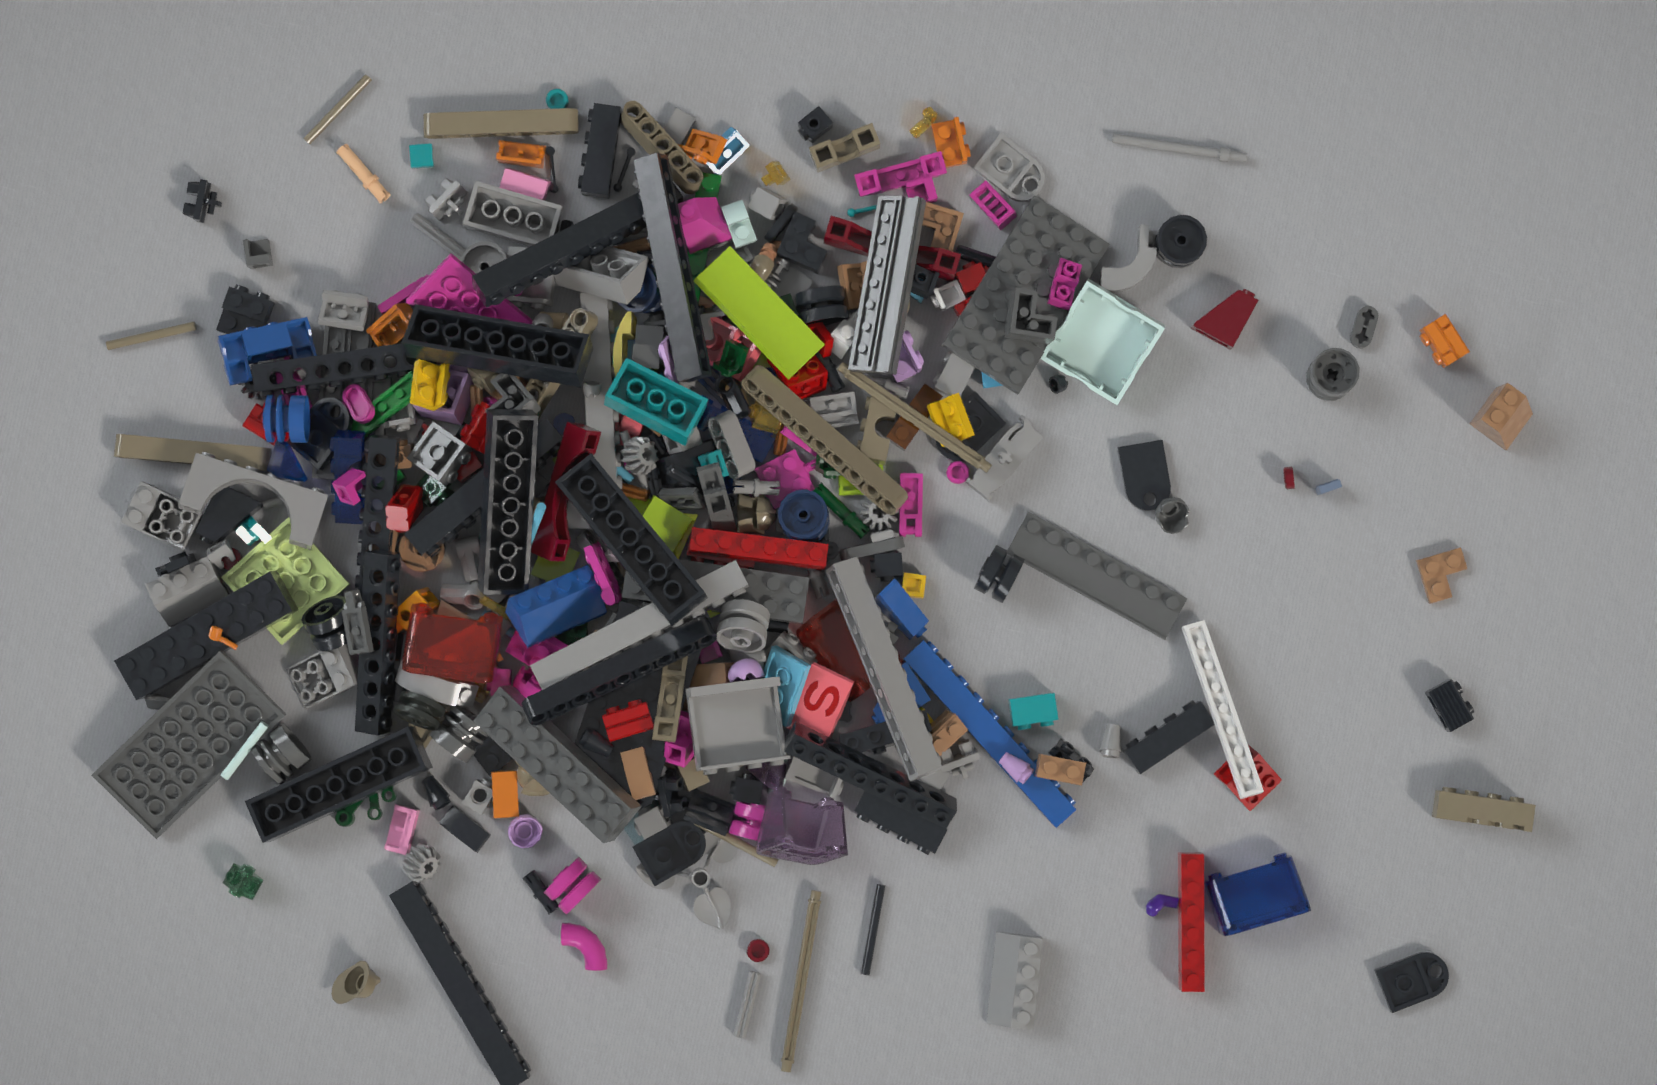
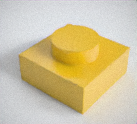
[902,572,926,599]

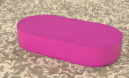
[342,384,375,424]

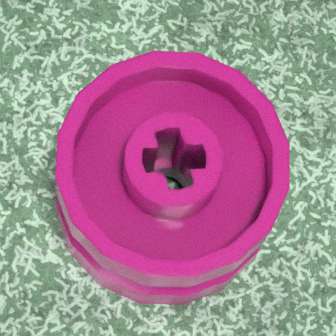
[729,801,785,845]
[544,857,601,915]

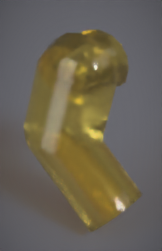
[910,107,937,138]

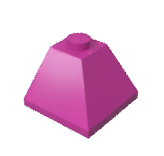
[678,197,732,254]

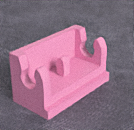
[499,168,551,201]
[384,804,420,855]

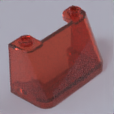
[796,598,903,702]
[402,603,503,683]

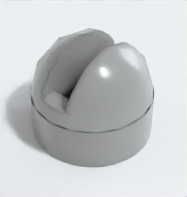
[583,380,601,398]

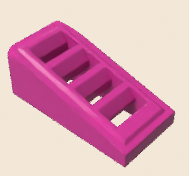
[969,180,1017,230]

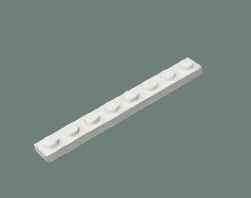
[1182,620,1264,799]

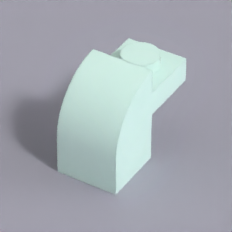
[721,200,757,249]

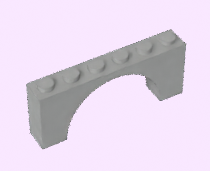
[178,452,328,550]

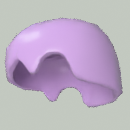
[728,658,765,683]
[508,814,543,849]

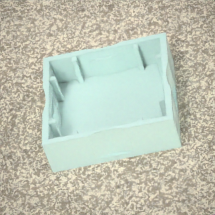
[1040,278,1166,405]

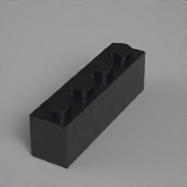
[578,103,622,199]
[1123,700,1215,774]
[854,790,948,855]

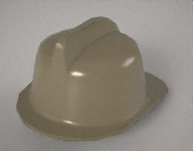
[331,961,381,1004]

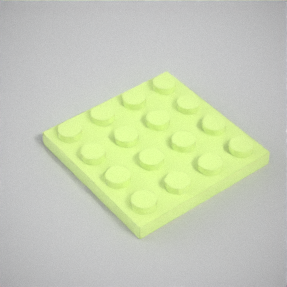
[221,517,350,645]

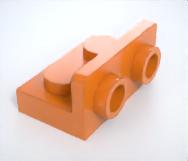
[931,117,971,168]

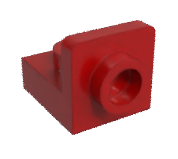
[807,322,834,358]

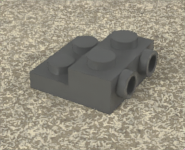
[407,422,473,486]

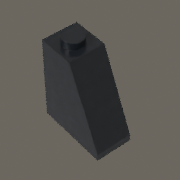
[195,487,263,544]

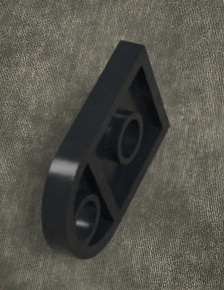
[935,391,1006,461]
[287,397,353,471]
[1117,440,1171,511]
[632,821,706,886]
[1374,952,1449,1013]

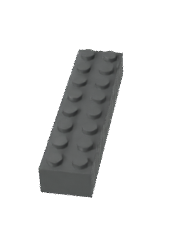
[622,559,809,625]
[474,685,642,843]

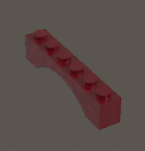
[823,216,961,282]
[531,422,601,562]

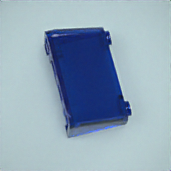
[1204,852,1311,936]

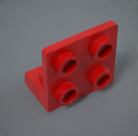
[767,355,828,399]
[1214,745,1282,811]

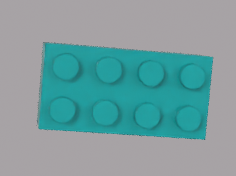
[604,358,708,446]

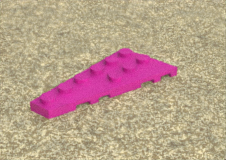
[406,253,533,324]

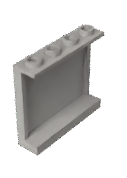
[685,677,791,775]

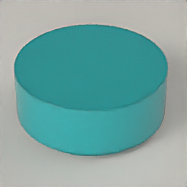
[546,89,569,109]

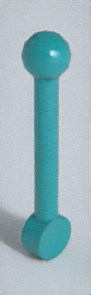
[847,205,877,217]

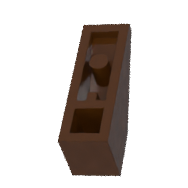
[886,383,943,451]

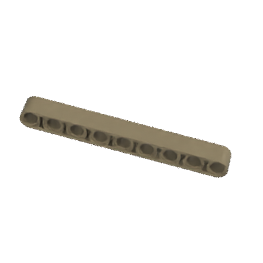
[741,365,908,515]

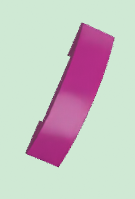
[854,151,947,197]

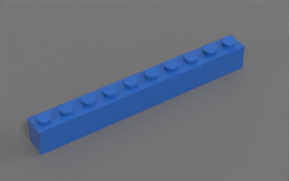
[903,640,1076,828]

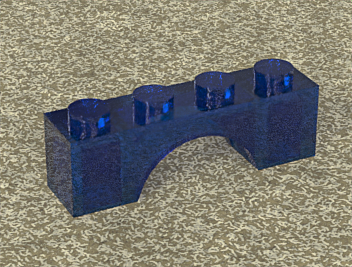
[697,395,775,464]
[330,430,365,524]

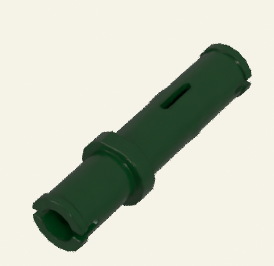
[813,482,871,539]

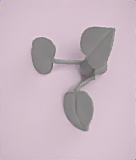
[636,824,738,930]

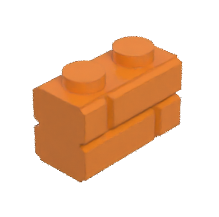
[1419,314,1470,368]

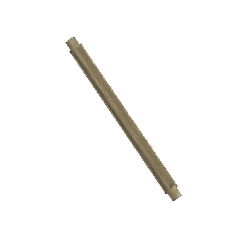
[838,362,992,473]
[781,890,821,1072]

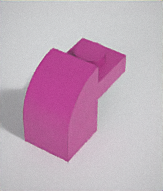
[664,711,694,768]

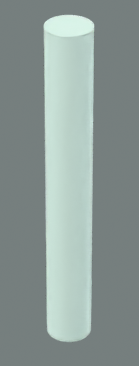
[221,721,269,780]

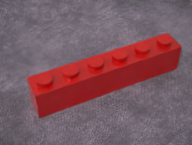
[689,527,828,570]
[1178,852,1205,992]

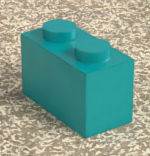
[1008,693,1059,730]

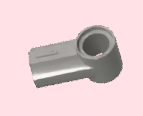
[455,535,480,582]
[440,580,486,610]

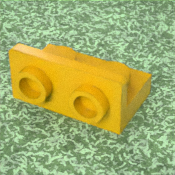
[410,359,450,411]
[927,393,975,447]

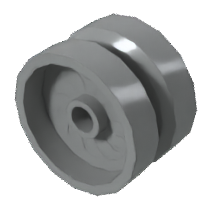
[460,242,508,274]
[717,599,770,653]

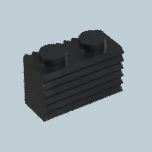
[1425,679,1474,732]

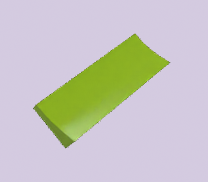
[694,246,825,380]

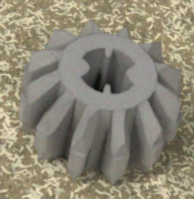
[620,436,659,475]
[860,498,899,531]
[402,843,441,883]

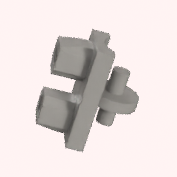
[425,178,468,222]
[940,739,981,779]

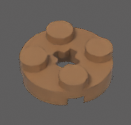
[399,535,445,572]

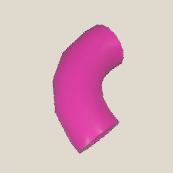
[561,923,607,971]

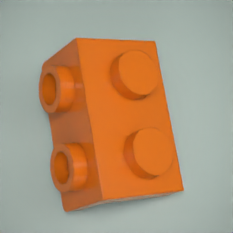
[678,129,727,165]

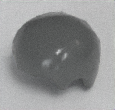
[1155,497,1190,534]

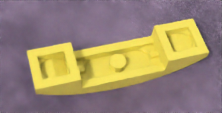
[613,311,637,377]

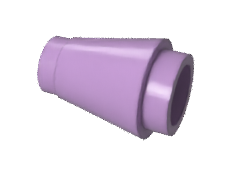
[999,752,1034,784]

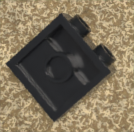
[216,284,275,334]

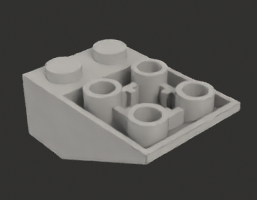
[121,481,203,552]
[286,644,359,710]

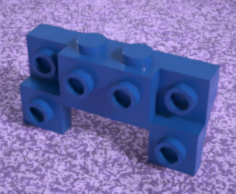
[218,317,317,386]

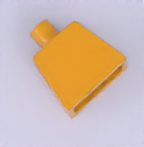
[396,587,440,634]

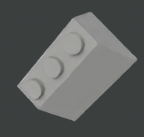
[145,556,230,627]

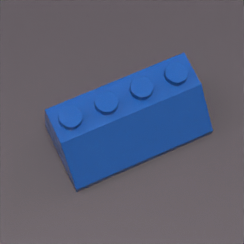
[505,565,607,648]

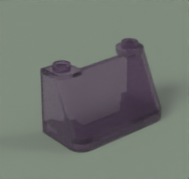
[756,787,848,865]

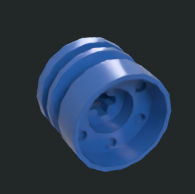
[263,395,310,443]

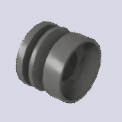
[1306,348,1360,401]
[429,705,488,763]
[251,724,312,785]

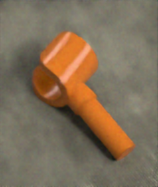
[209,626,238,650]

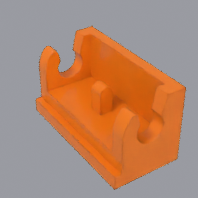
[496,140,546,169]
[366,303,413,347]
[491,770,519,818]

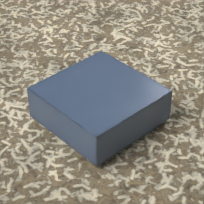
[1315,479,1342,496]

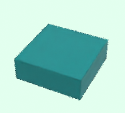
[409,143,434,169]

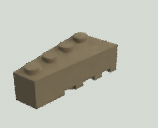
[1432,787,1536,832]

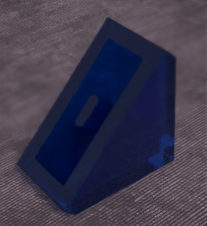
[267,439,308,482]

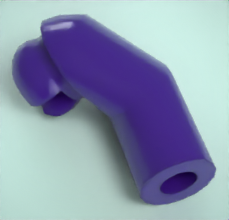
[1146,894,1179,917]

